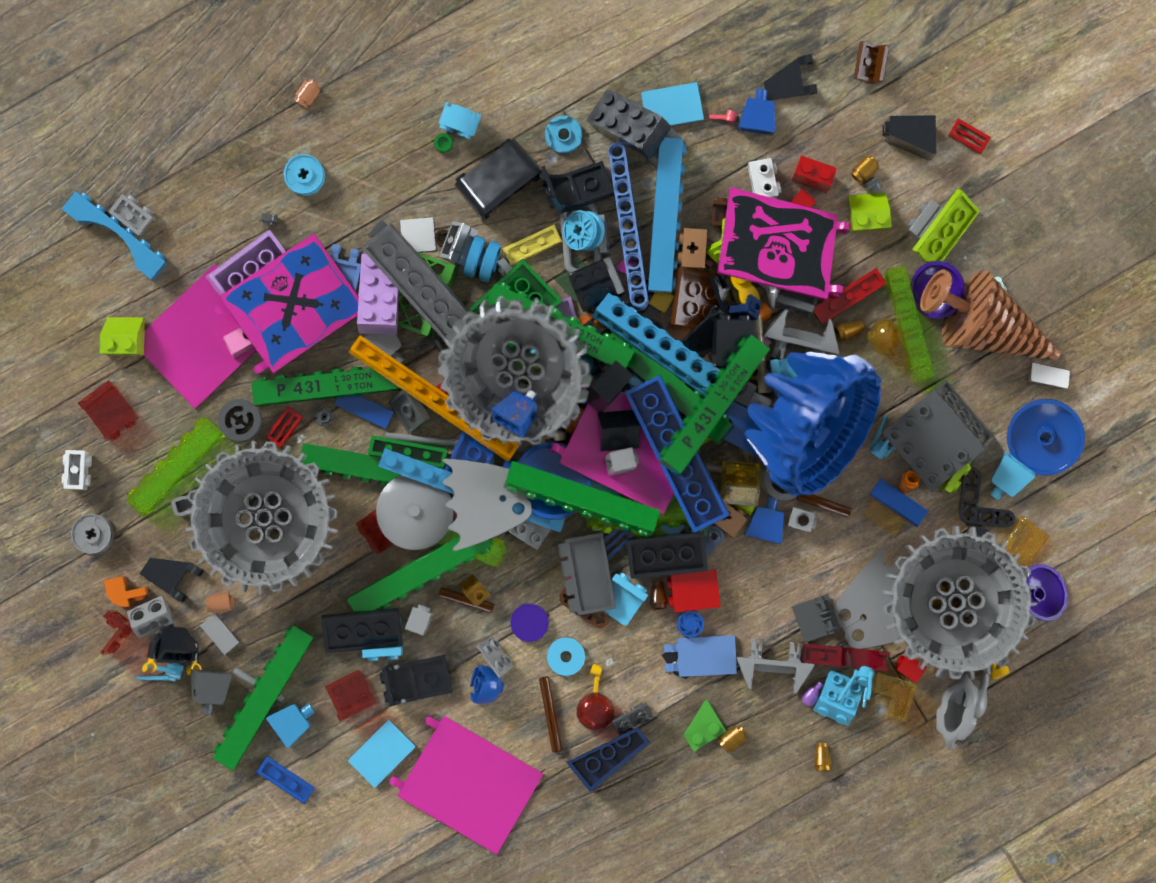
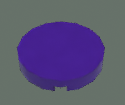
[510,604,549,642]

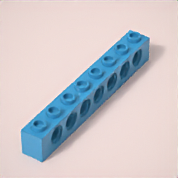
[593,293,719,396]

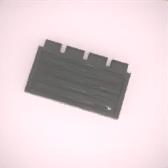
[558,533,616,615]

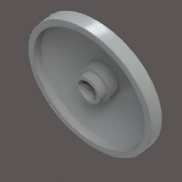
[376,475,454,550]

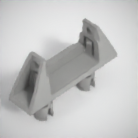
[763,308,839,359]
[736,639,814,693]

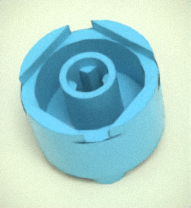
[438,102,482,139]

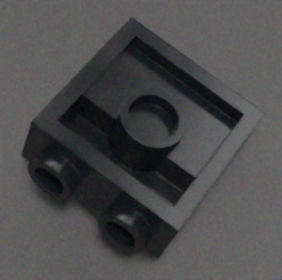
[567,259,618,313]

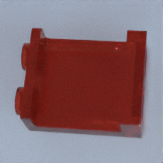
[78,380,139,441]

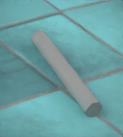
[232,667,285,703]

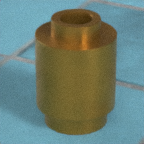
[851,156,879,184]
[718,725,747,753]

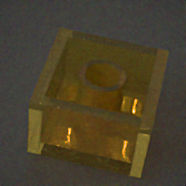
[720,461,761,507]

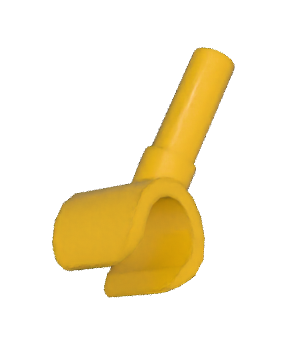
[590,664,602,692]

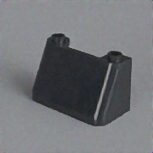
[455,138,542,222]

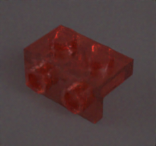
[355,509,393,555]

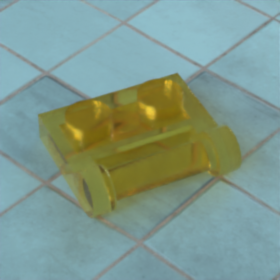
[1004,516,1050,566]

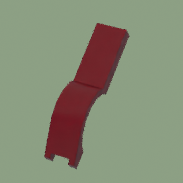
[802,643,890,671]

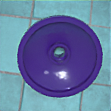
[910,261,966,319]
[1026,564,1068,622]

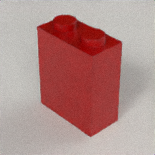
[791,155,837,193]
[667,569,721,612]

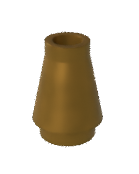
[835,320,865,341]
[813,743,833,771]

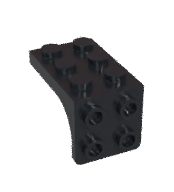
[539,161,615,215]
[379,654,453,707]

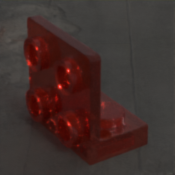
[100,610,132,655]
[325,669,376,722]

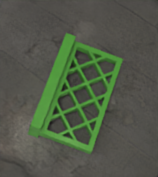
[398,252,459,339]

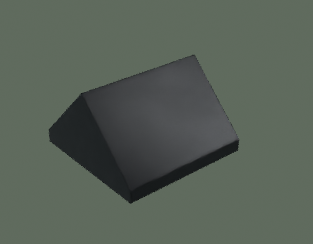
[597,410,640,451]

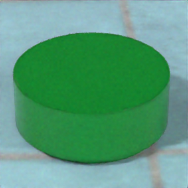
[434,133,453,153]

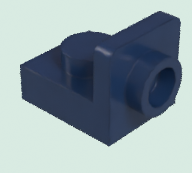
[729,294,762,320]

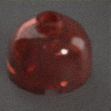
[576,692,614,731]

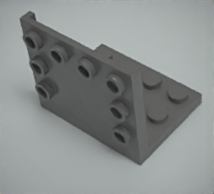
[882,379,994,491]

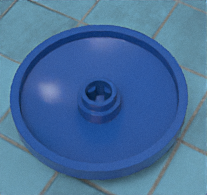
[1007,399,1085,475]
[518,442,591,520]

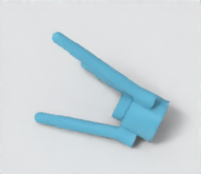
[869,416,896,460]
[137,663,184,682]
[837,666,875,708]

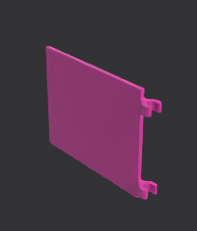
[144,264,257,409]
[550,387,674,514]
[389,715,543,854]

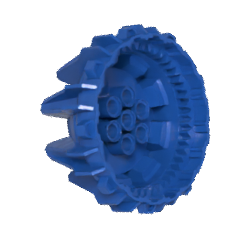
[744,352,881,497]

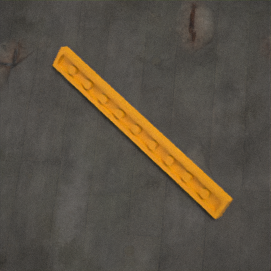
[349,335,519,461]

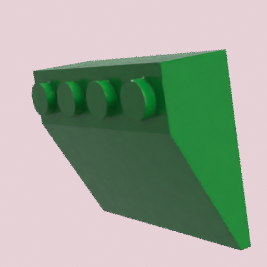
[469,259,563,349]

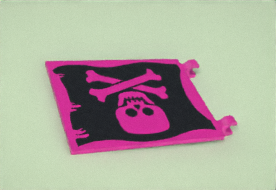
[718,187,851,300]

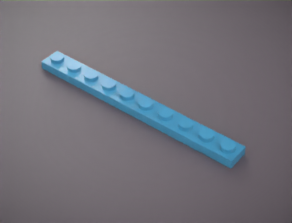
[378,448,565,532]

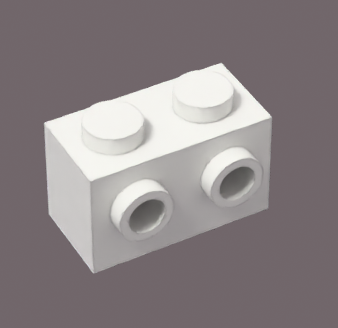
[747,158,781,199]
[62,450,92,490]

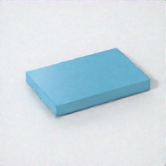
[641,82,704,126]
[348,720,416,788]

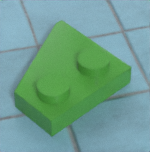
[684,700,727,751]

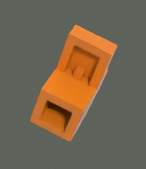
[104,576,150,607]

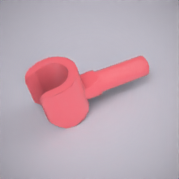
[709,110,737,123]

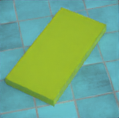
[912,189,980,264]

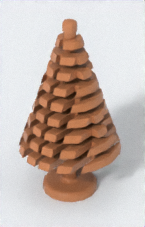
[920,269,1060,361]

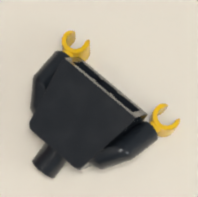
[142,623,201,675]

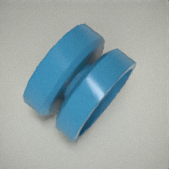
[463,236,502,284]

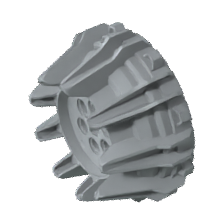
[438,296,592,445]
[185,441,338,594]
[882,526,1037,679]

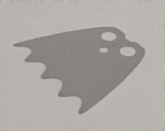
[442,459,532,551]
[833,549,899,649]

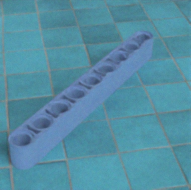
[608,143,649,311]

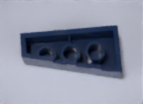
[566,727,651,792]

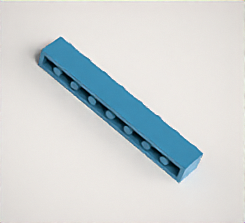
[648,137,686,294]

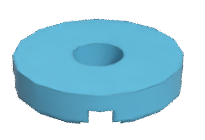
[545,115,583,154]
[547,637,585,676]

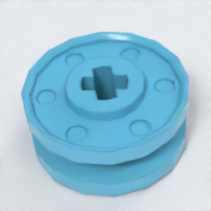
[283,154,326,196]
[563,210,605,251]

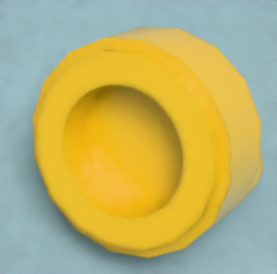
[990,663,1010,680]

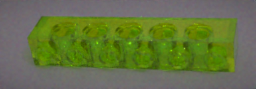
[884,265,935,383]

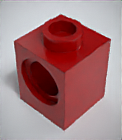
[895,655,927,683]

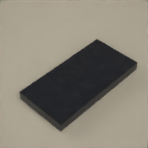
[321,608,403,653]

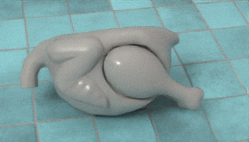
[936,672,989,750]

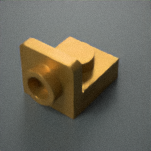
[459,573,490,607]

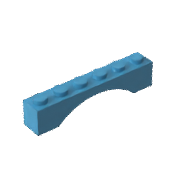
[62,191,168,281]

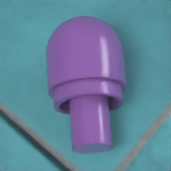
[802,681,824,706]

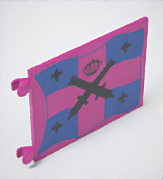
[213,233,359,374]

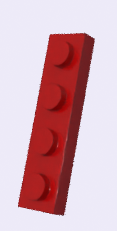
[814,268,886,325]

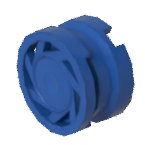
[677,611,704,638]

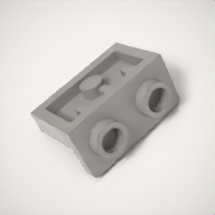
[109,194,156,236]

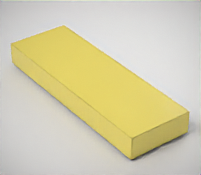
[502,225,562,266]

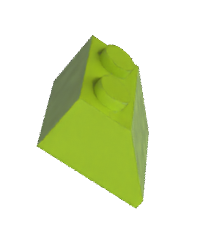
[848,192,892,234]
[100,317,145,356]

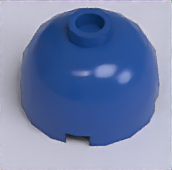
[470,665,504,704]

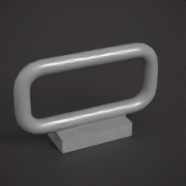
[560,203,610,273]

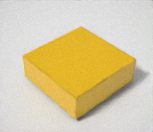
[649,293,674,314]

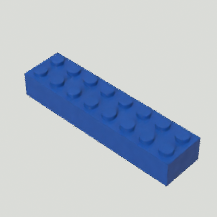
[625,375,730,532]

